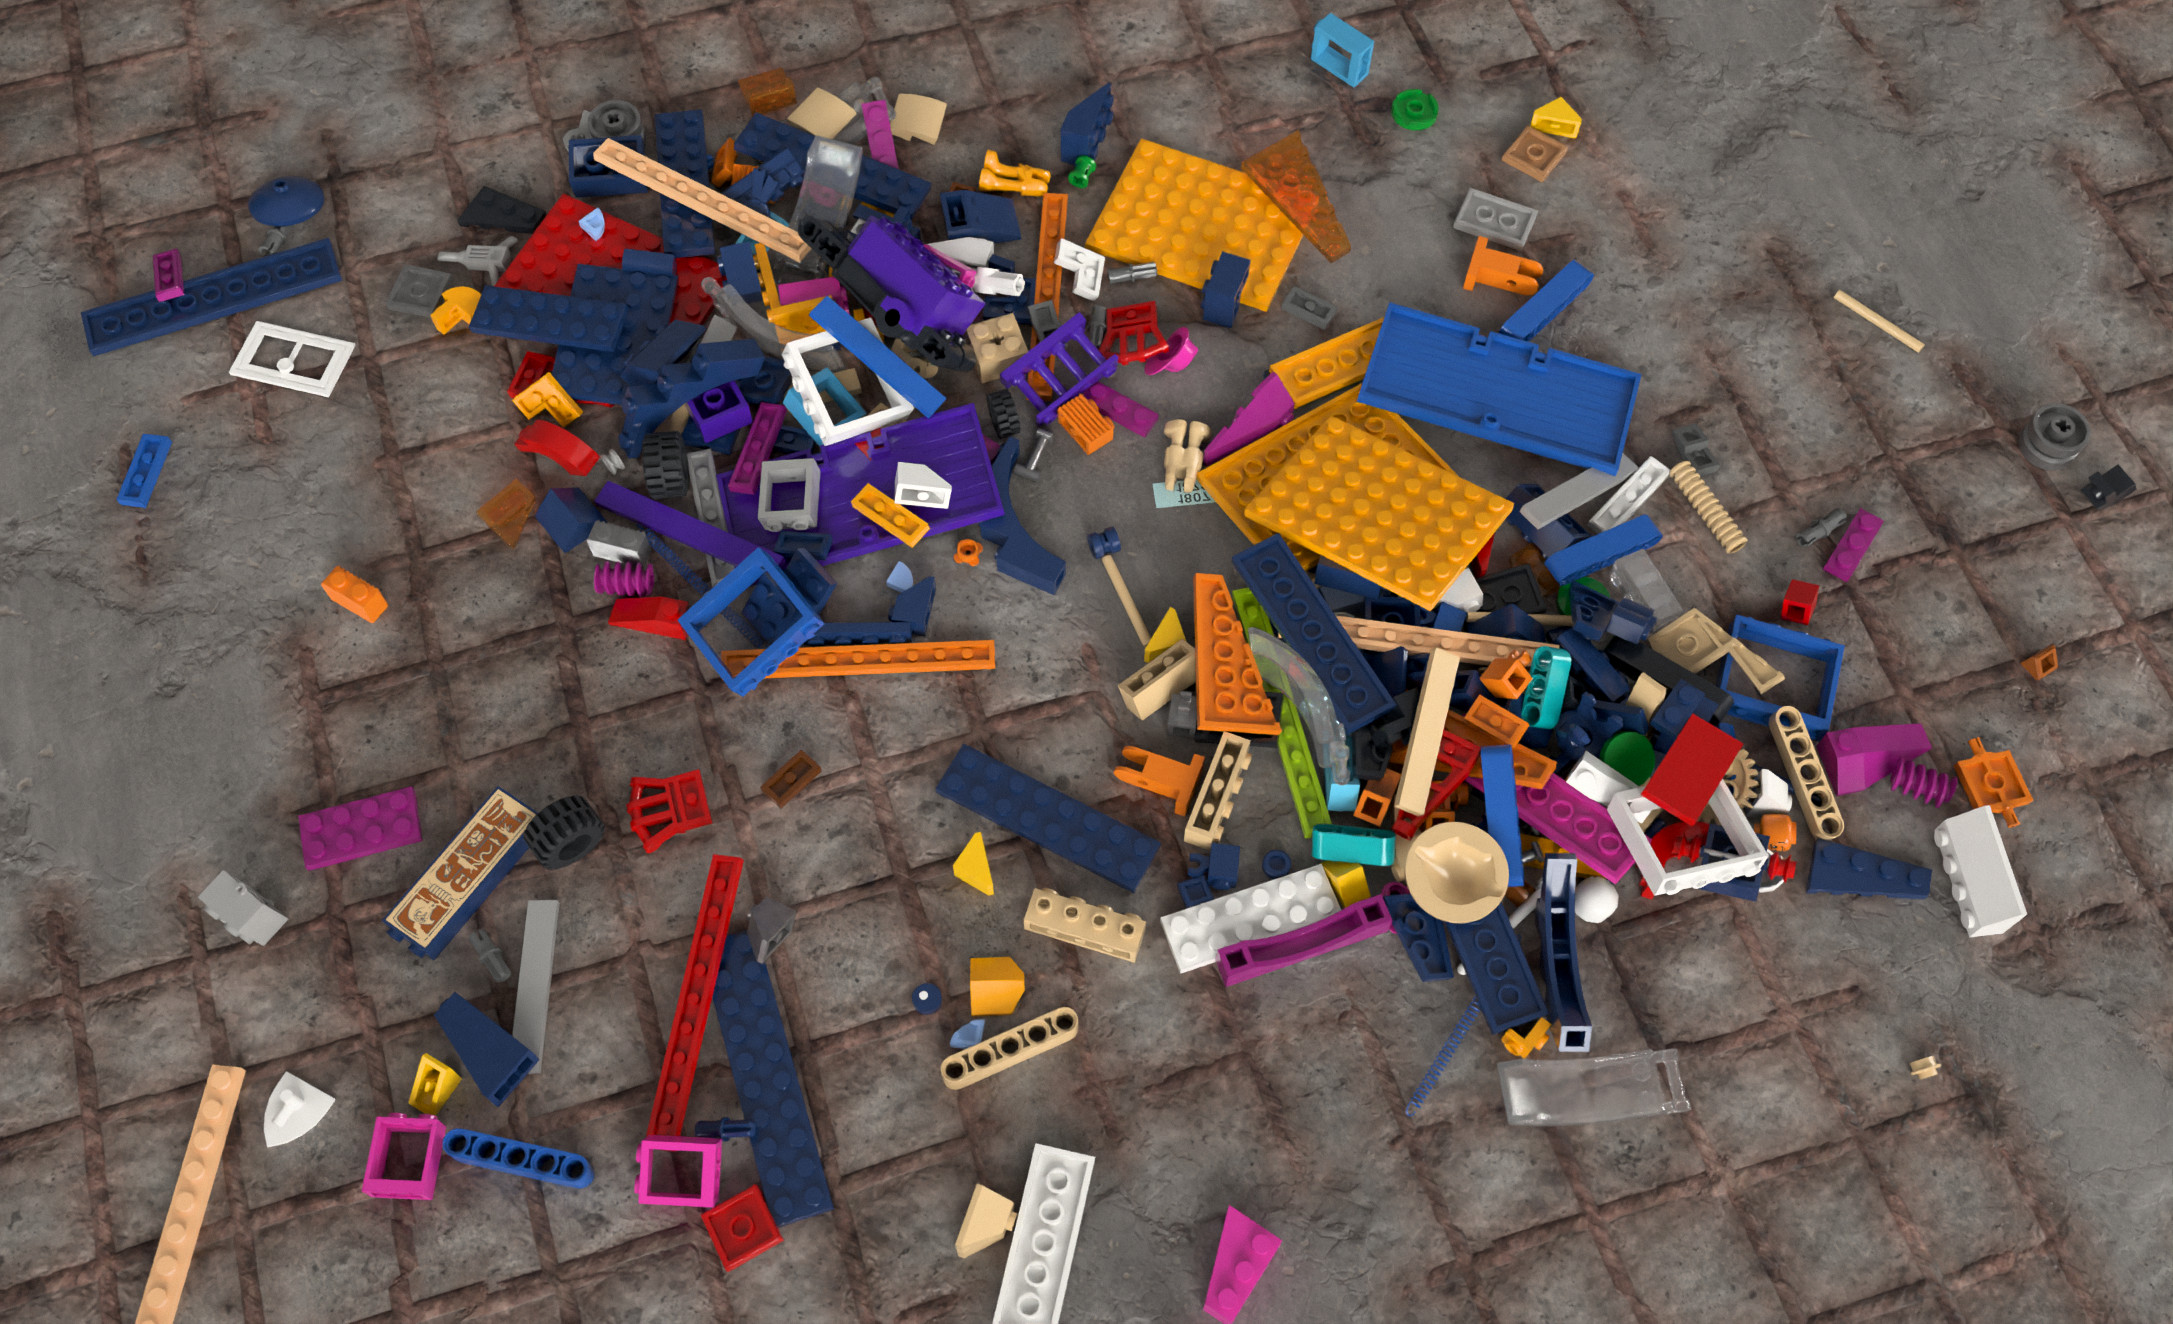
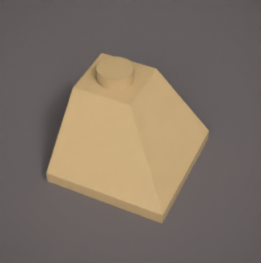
[955,1184,1018,1258]

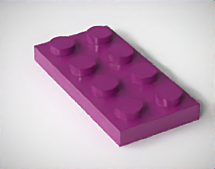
[298,786,423,871]

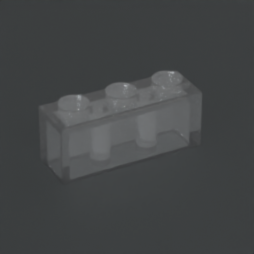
[1610,549,1686,637]

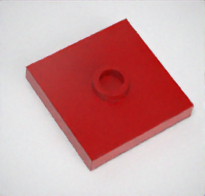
[701,1184,784,1272]

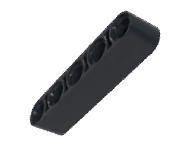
[1603,635,1734,726]

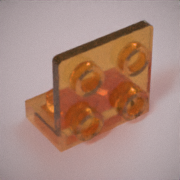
[738,68,797,117]

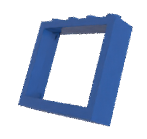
[677,547,825,697]
[1716,614,1845,742]

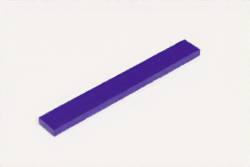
[594,481,785,578]

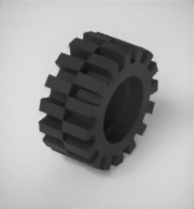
[986,388,1021,439]

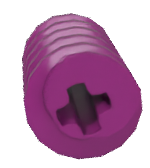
[594,560,654,597]
[1890,756,1958,809]

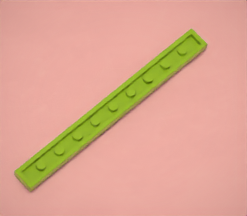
[1232,587,1332,839]

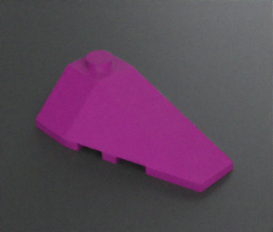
[1203,372,1295,467]
[1816,723,1932,796]

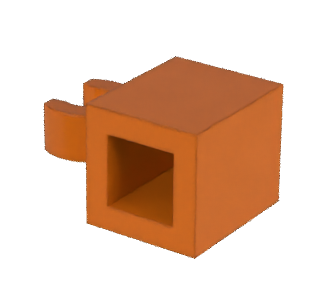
[1479,650,1533,699]

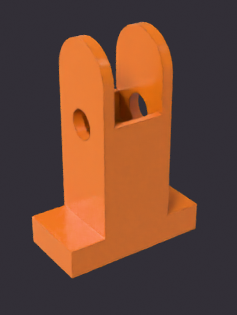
[1463,236,1544,295]
[1114,746,1205,816]

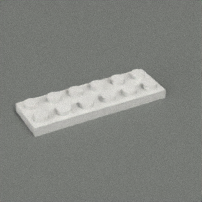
[1160,864,1341,974]
[992,1143,1095,1324]

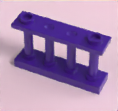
[1000,312,1119,427]

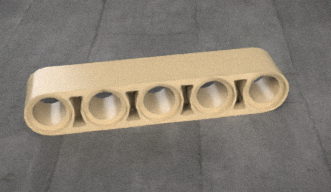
[1769,706,1844,841]
[941,1007,1078,1090]

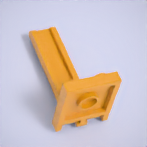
[753,243,833,349]

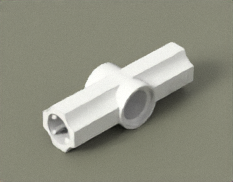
[952,267,1025,296]

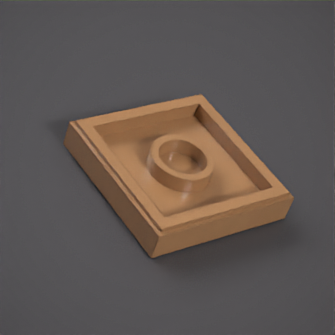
[1502,125,1568,183]

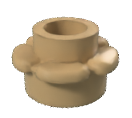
[1910,1056,1941,1080]

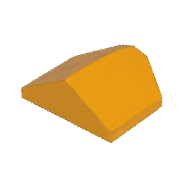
[970,957,1025,1017]

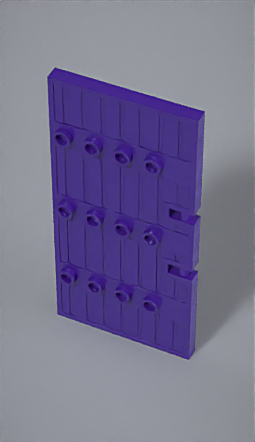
[716,403,1005,587]

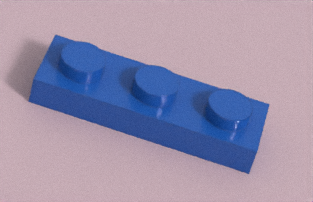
[116,434,172,508]

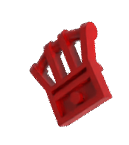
[1099,301,1170,366]
[626,769,713,853]

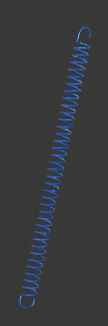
[636,524,768,649]
[1406,934,1521,1116]

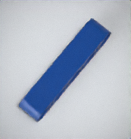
[1499,260,1594,342]
[1544,514,1663,586]
[1481,744,1524,887]
[442,1128,595,1188]

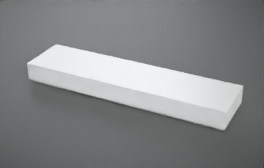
[1587,456,1671,534]

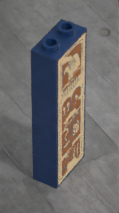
[381,786,538,961]

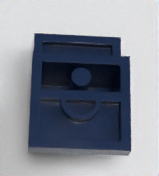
[741,548,838,645]

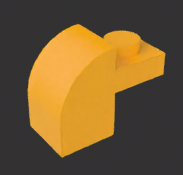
[430,286,482,335]

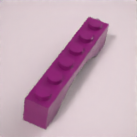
[1215,894,1393,987]

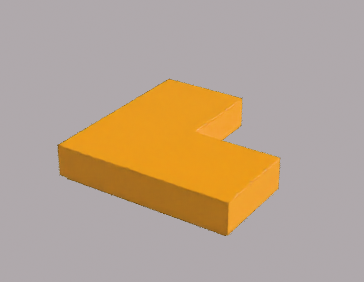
[512,372,583,428]

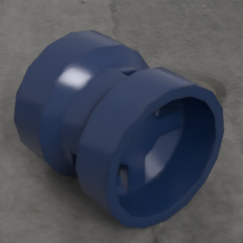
[1087,526,1121,559]

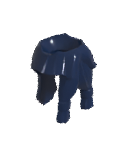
[1554,692,1623,762]

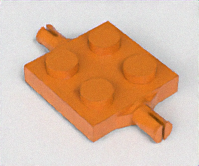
[1954,737,2033,828]

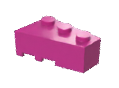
[1203,1205,1282,1324]

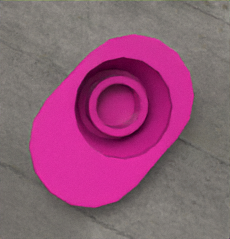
[1144,327,1198,375]

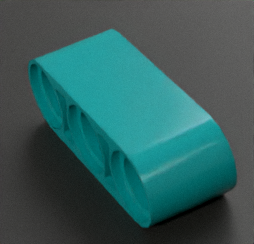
[1521,646,1571,729]
[1311,824,1396,866]

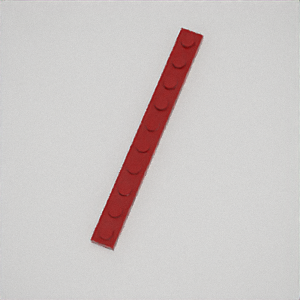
[646,854,744,1153]

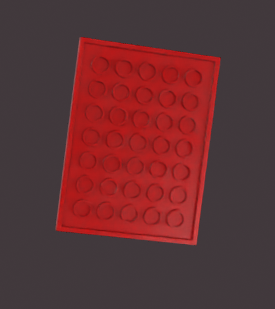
[495,193,727,325]

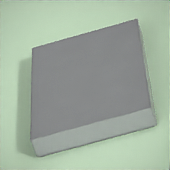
[1453,188,1538,251]

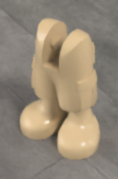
[1164,419,1212,493]

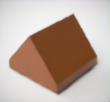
[2020,644,2058,680]
[1504,879,1536,908]

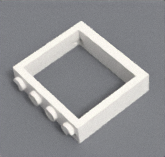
[782,318,914,446]
[1607,779,1769,896]

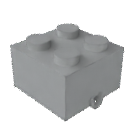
[198,870,288,946]

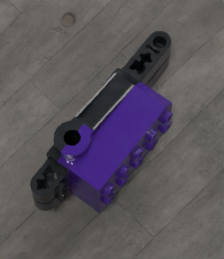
[798,215,986,373]

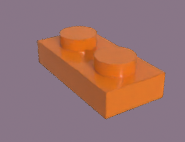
[711,137,738,188]
[1464,694,1529,749]

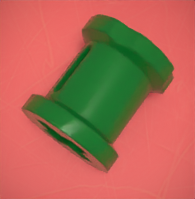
[1068,155,1097,188]

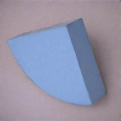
[579,207,605,241]
[886,561,913,593]
[950,1019,985,1049]

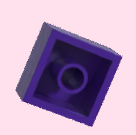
[685,381,753,443]

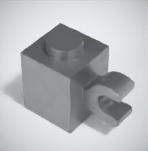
[1167,691,1197,739]

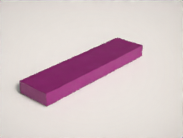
[728,402,787,495]

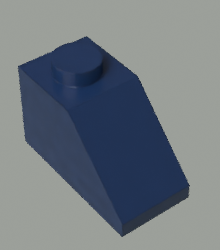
[888,576,936,636]

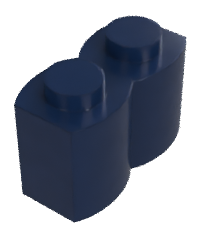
[1606,597,1657,645]

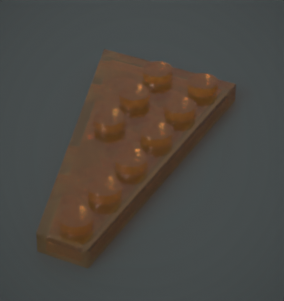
[1241,130,1351,263]

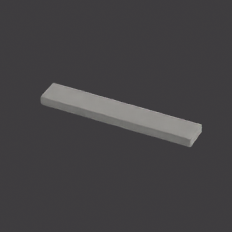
[687,448,735,587]
[1519,453,1639,529]
[512,900,560,1074]

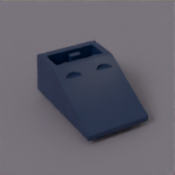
[1061,83,1114,167]
[940,190,1021,244]

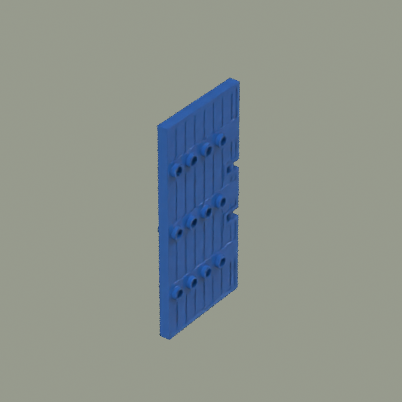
[1357,302,1642,476]

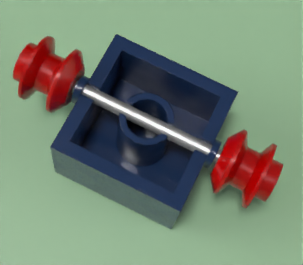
[1673,824,1797,902]

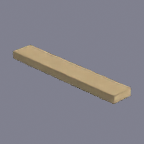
[1394,647,1460,816]

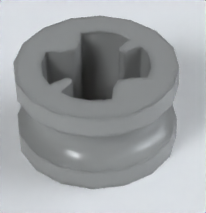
[600,449,625,475]

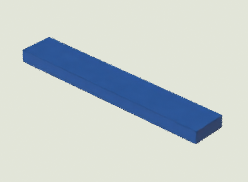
[809,296,946,419]

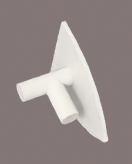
[264,1071,336,1147]

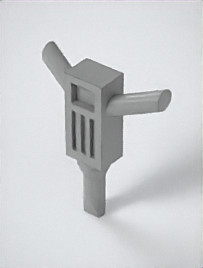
[437,236,518,286]

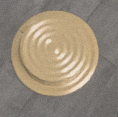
[1404,822,1509,923]

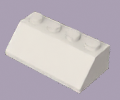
[1934,805,2027,937]

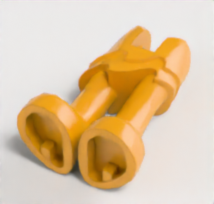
[979,150,1051,197]

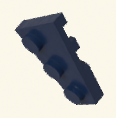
[1569,580,1620,642]
[1383,894,1454,982]

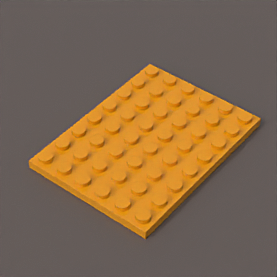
[1085,138,1319,312]
[1196,383,1458,572]
[1244,415,1514,611]

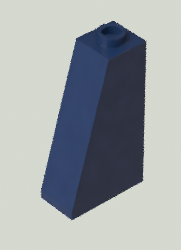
[434,992,540,1108]

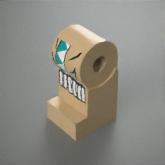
[891,339,938,379]

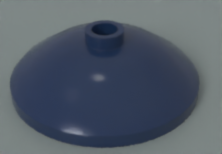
[248,176,324,227]

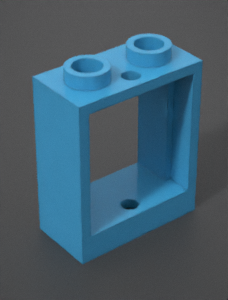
[1311,13,1374,88]
[783,367,866,447]

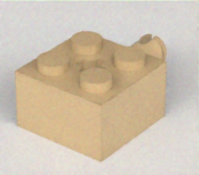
[965,313,1029,383]

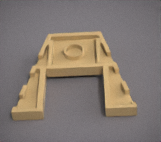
[1648,608,1785,694]

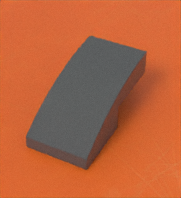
[1027,300,1068,347]
[1672,423,1720,477]

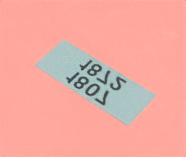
[1153,479,1215,508]

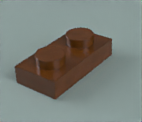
[760,750,822,809]

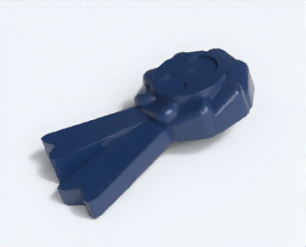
[743,168,780,218]

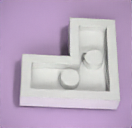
[1054,238,1105,301]

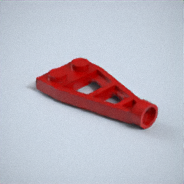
[507,351,615,408]
[1391,729,1481,841]

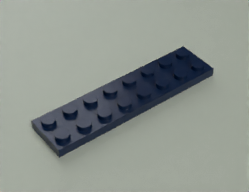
[655,109,715,258]
[734,113,931,221]
[1231,533,1396,735]
[935,743,1161,893]

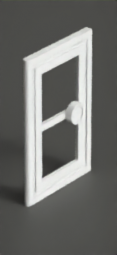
[229,321,355,397]

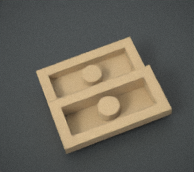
[787,87,857,142]
[890,94,947,145]

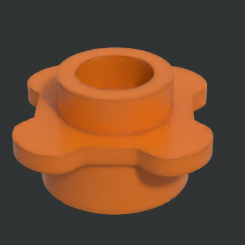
[954,539,983,566]
[1450,782,1468,810]

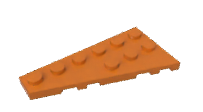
[1193,573,1282,735]
[1389,689,1556,789]

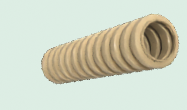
[1669,461,1748,554]

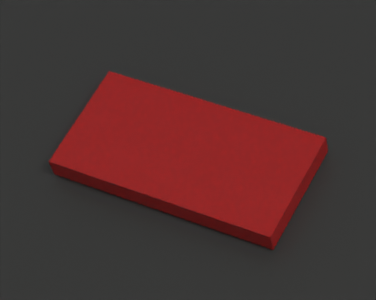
[1641,713,1743,827]

